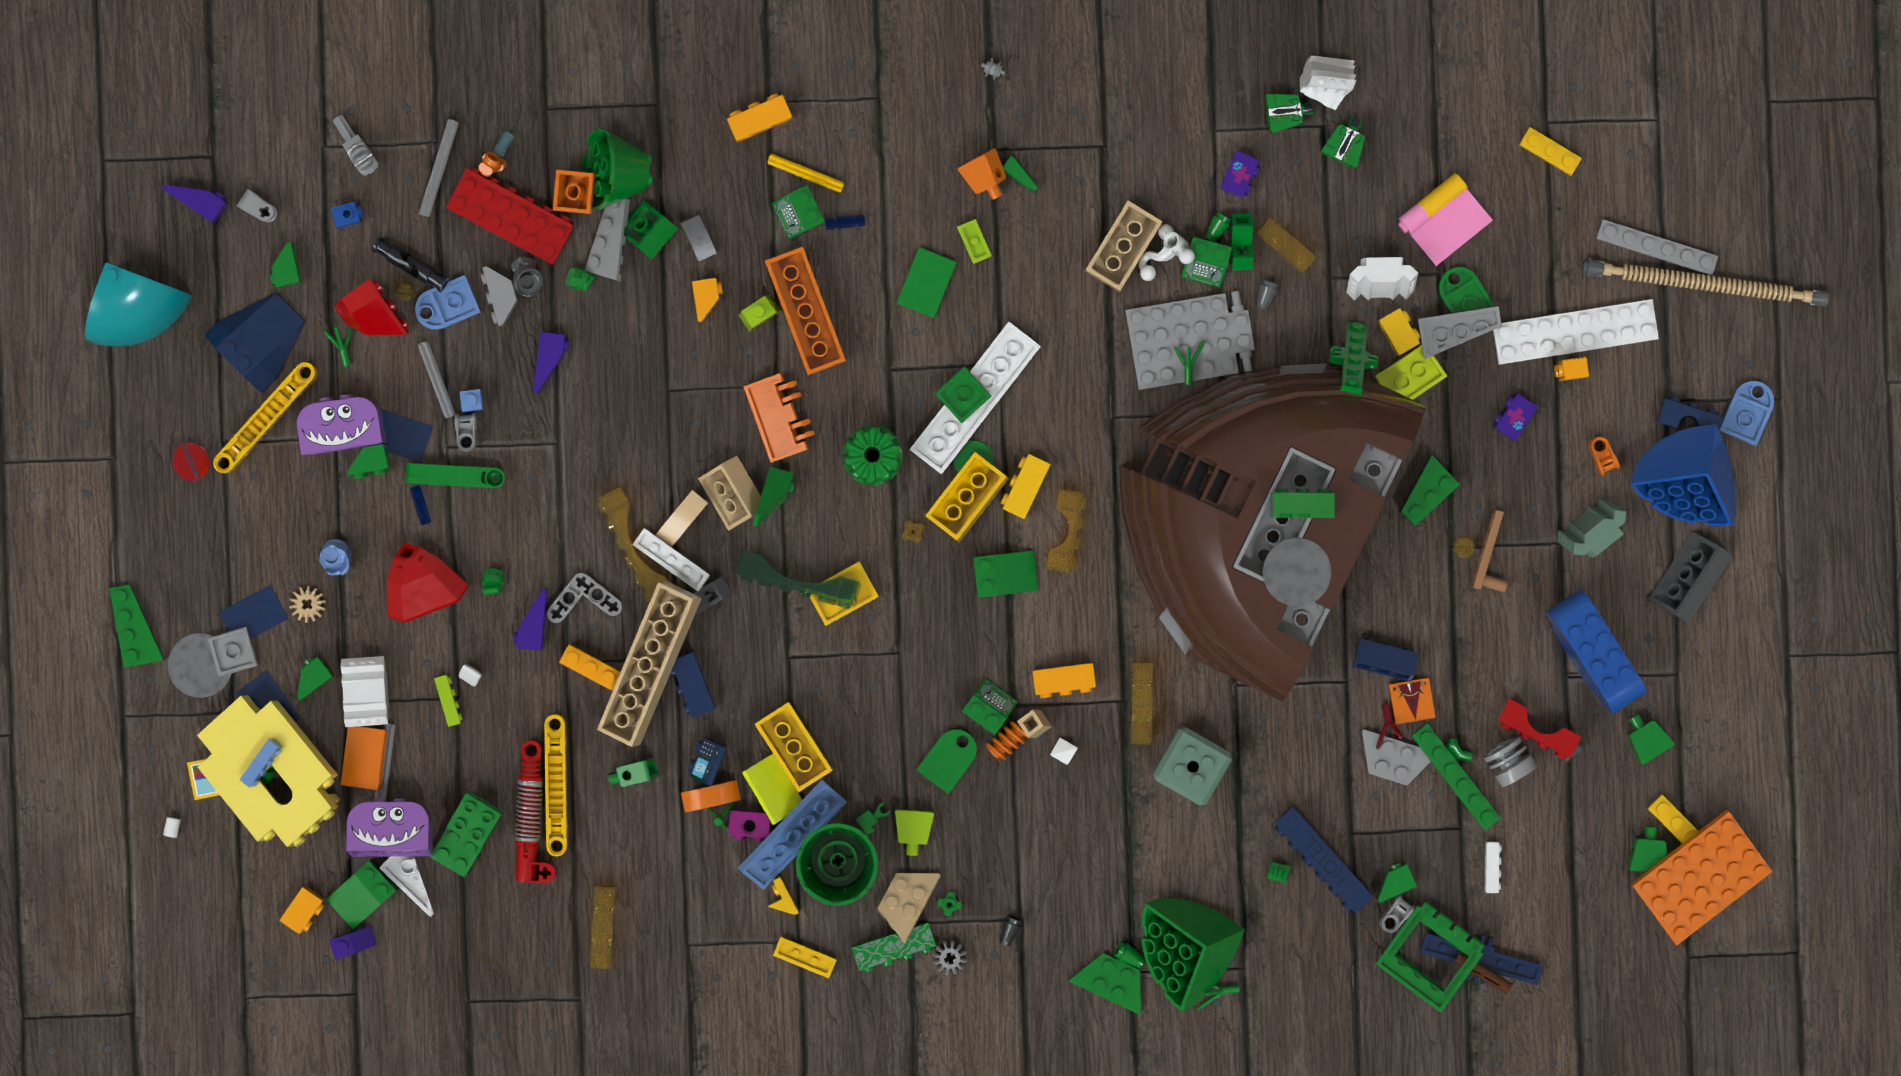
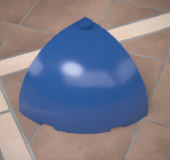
[1631,424,1735,526]

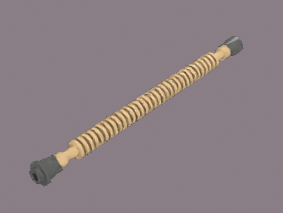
[1582,257,1829,307]

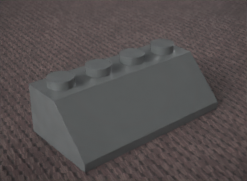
[1648,532,1733,624]

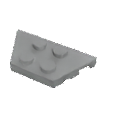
[1362,729,1430,786]

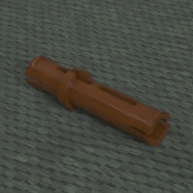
[1454,952,1513,995]

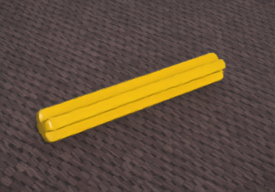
[767,154,844,192]

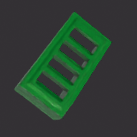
[1003,155,1038,193]

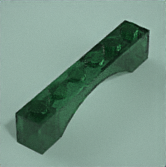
[736,550,862,609]

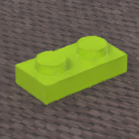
[957,219,992,264]

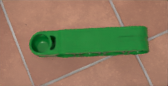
[405,463,506,488]

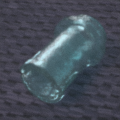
[492,130,515,158]

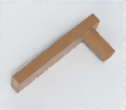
[1471,510,1508,593]

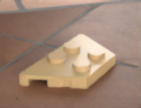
[878,873,941,944]

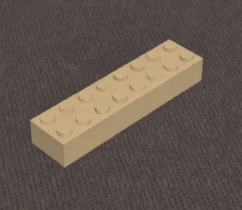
[597,581,702,747]

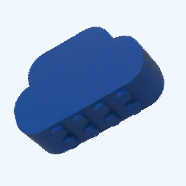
[1545,589,1647,715]

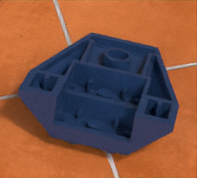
[205,293,305,393]

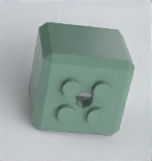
[1152,725,1232,806]

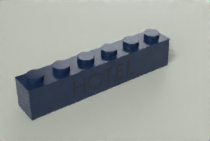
[1274,806,1374,914]

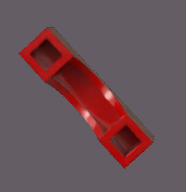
[1498,698,1582,760]

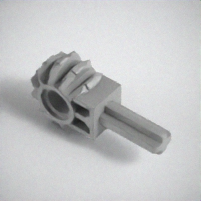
[333,115,378,176]

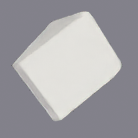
[459,664,483,687]

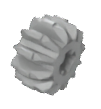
[933,940,967,975]

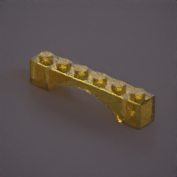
[597,487,669,604]

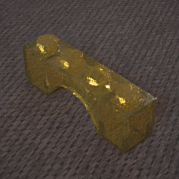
[1046,489,1087,573]
[1130,662,1153,744]
[590,885,616,969]

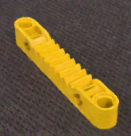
[213,362,318,473]
[544,714,568,857]

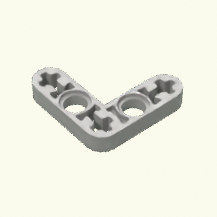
[547,573,623,623]

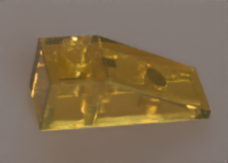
[1256,218,1317,274]

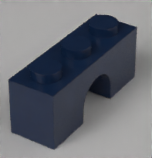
[1655,396,1723,430]

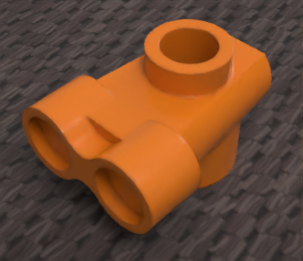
[478,151,507,177]

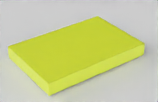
[1374,345,1447,400]
[742,754,802,825]

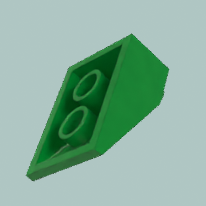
[973,551,1038,598]
[326,859,398,929]

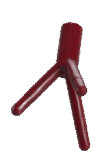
[1376,704,1403,750]

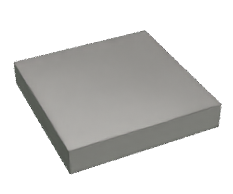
[207,627,258,677]

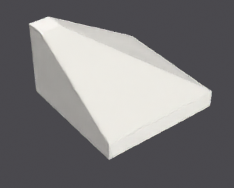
[1050,738,1078,765]

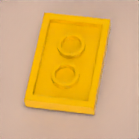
[806,561,879,626]

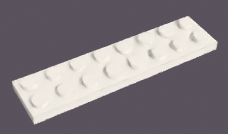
[1493,299,1659,365]
[910,322,1041,474]

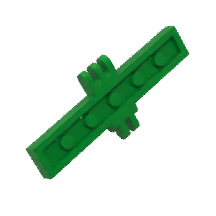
[1329,322,1379,395]

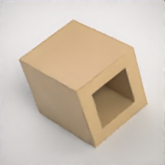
[1017,709,1052,738]

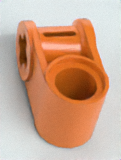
[1588,436,1620,476]

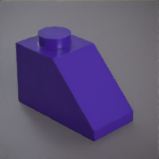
[329,926,377,960]

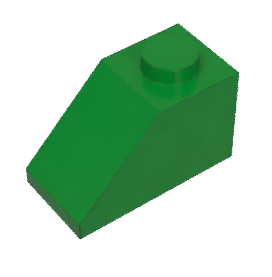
[270,242,302,288]
[297,656,335,701]
[1376,861,1417,903]

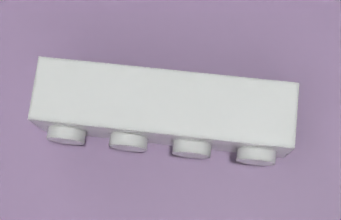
[1484,841,1502,893]

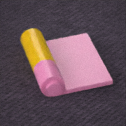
[1398,173,1493,266]

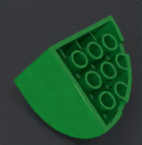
[1141,898,1245,1012]

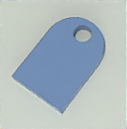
[415,275,481,330]
[1719,381,1774,446]

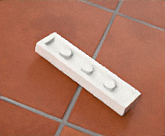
[632,528,710,592]

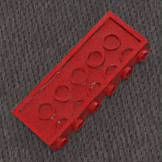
[446,167,574,266]

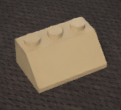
[698,456,761,531]

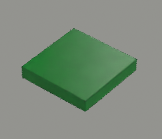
[934,366,992,424]

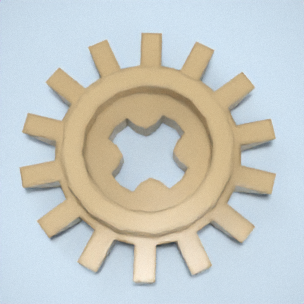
[289,586,326,623]

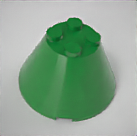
[582,128,652,210]

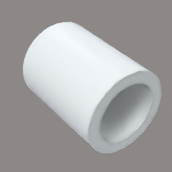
[163,817,181,838]

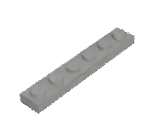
[1596,219,1718,276]

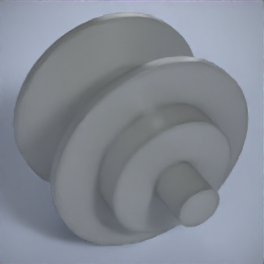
[981,58,1005,80]

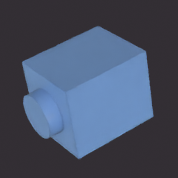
[460,389,485,412]

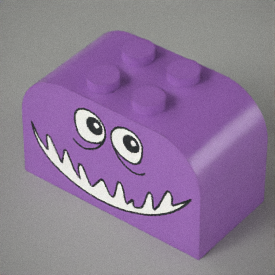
[297,394,387,456]
[346,799,433,857]

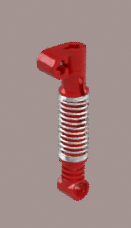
[515,739,557,883]

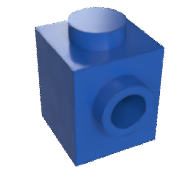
[331,202,364,229]

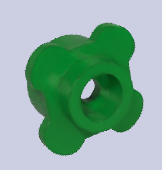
[937,892,962,916]

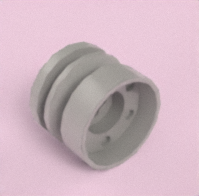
[1483,736,1538,787]

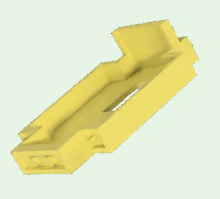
[197,695,340,847]

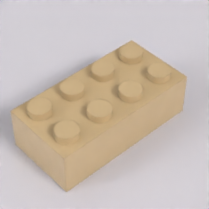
[1085,201,1162,292]

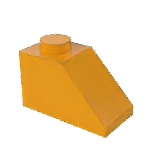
[692,278,723,323]

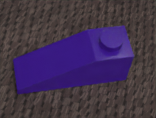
[162,185,228,224]
[533,332,569,393]
[514,589,548,651]

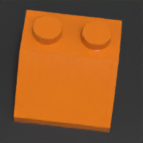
[553,170,595,214]

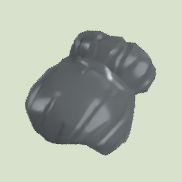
[511,256,543,297]

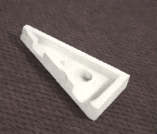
[379,856,434,917]

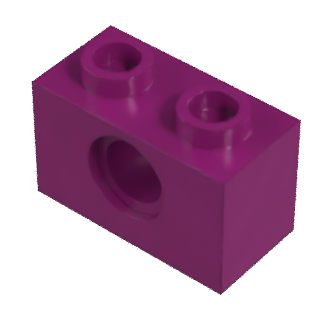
[728,809,771,841]

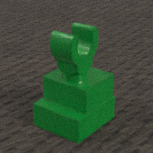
[855,803,890,835]
[1266,860,1290,883]

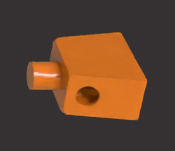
[957,148,1006,200]

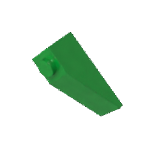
[753,467,795,527]

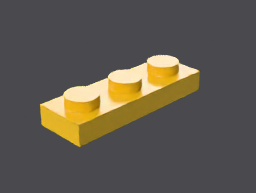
[1519,127,1582,176]
[1647,794,1698,843]
[773,936,837,978]

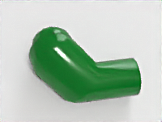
[1446,738,1472,761]

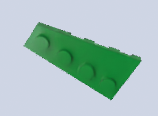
[109,584,165,668]

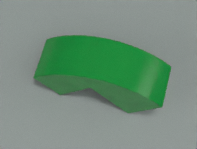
[1231,213,1253,270]

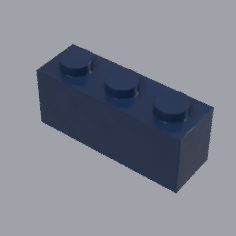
[1352,638,1419,682]
[671,652,716,718]

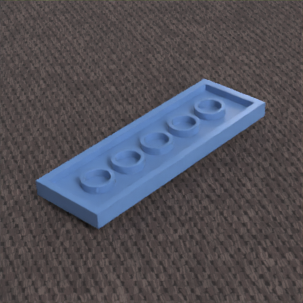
[738,780,847,890]

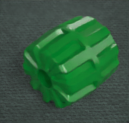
[842,425,903,486]

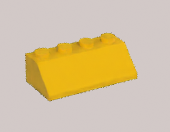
[925,452,1009,543]

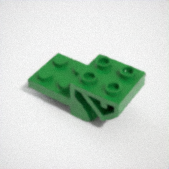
[430,791,503,878]

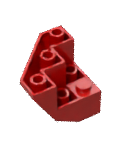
[334,279,410,336]
[387,543,469,623]

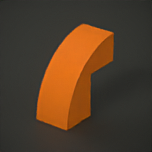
[681,780,741,812]

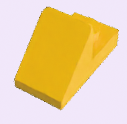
[768,876,799,915]

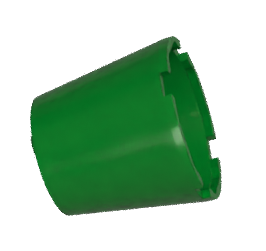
[796,823,878,906]

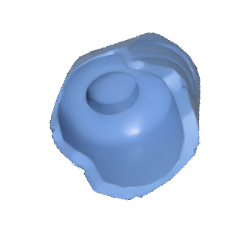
[319,539,352,575]

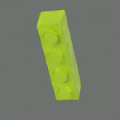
[434,674,463,727]

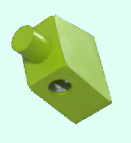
[738,294,781,332]
[895,809,934,856]

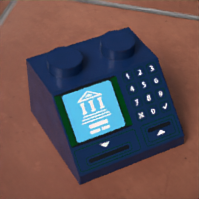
[688,738,728,786]

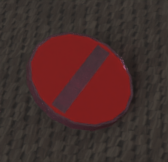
[171,442,210,482]

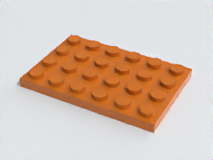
[1631,810,1773,946]

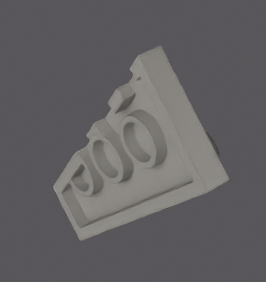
[1418,306,1502,359]

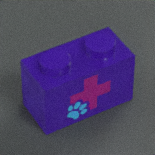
[1219,151,1260,199]
[1493,394,1538,441]

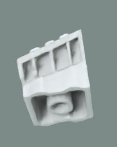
[1300,56,1356,110]
[1346,257,1418,301]
[341,656,389,727]

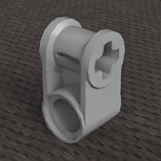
[237,189,278,222]
[455,413,477,452]
[1379,894,1416,933]

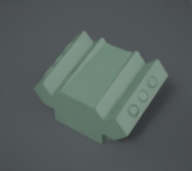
[1557,497,1626,558]

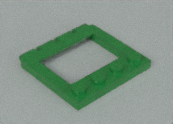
[1376,902,1485,1013]

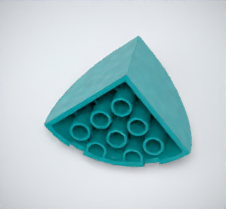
[85,263,193,347]

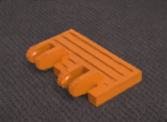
[743,373,815,463]

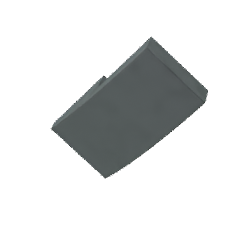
[680,214,717,262]

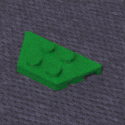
[1069,953,1141,1015]

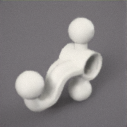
[1139,224,1195,281]

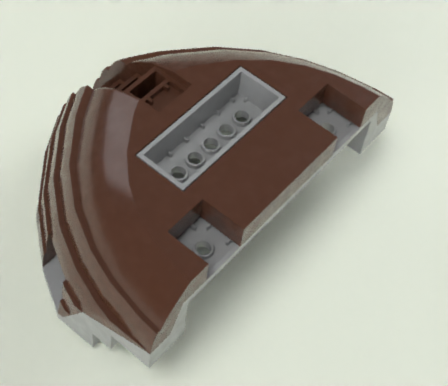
[1119,363,1426,702]

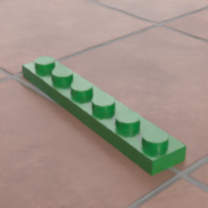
[1410,723,1501,831]

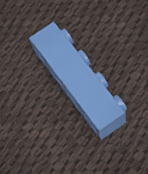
[240,739,283,787]

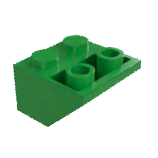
[347,444,393,479]

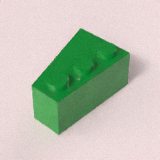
[1399,455,1460,526]
[1270,488,1335,518]

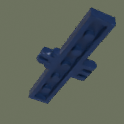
[1420,933,1543,985]

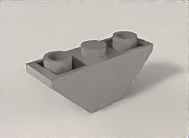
[481,266,518,327]

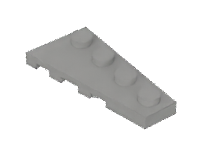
[585,199,630,282]

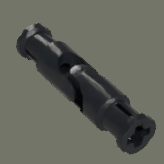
[371,236,450,293]

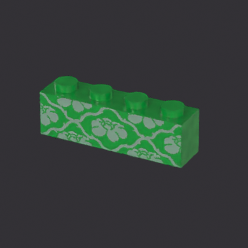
[851,921,936,973]

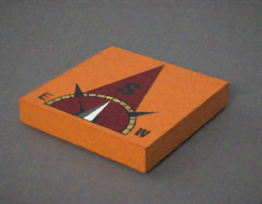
[1388,678,1436,724]

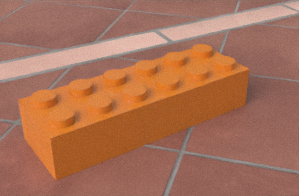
[765,247,846,376]

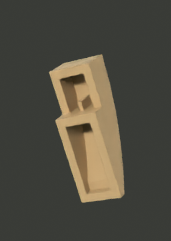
[655,490,708,547]

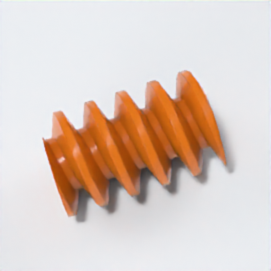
[986,721,1030,763]

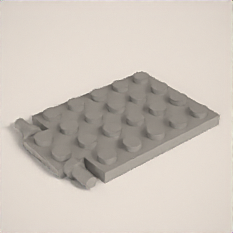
[1125,291,1255,390]

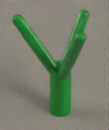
[323,326,353,367]
[1174,340,1205,385]
[706,801,738,829]
[1197,985,1239,1010]

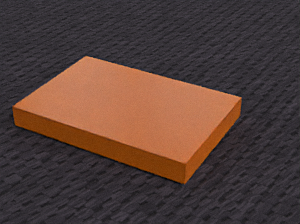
[341,726,388,790]

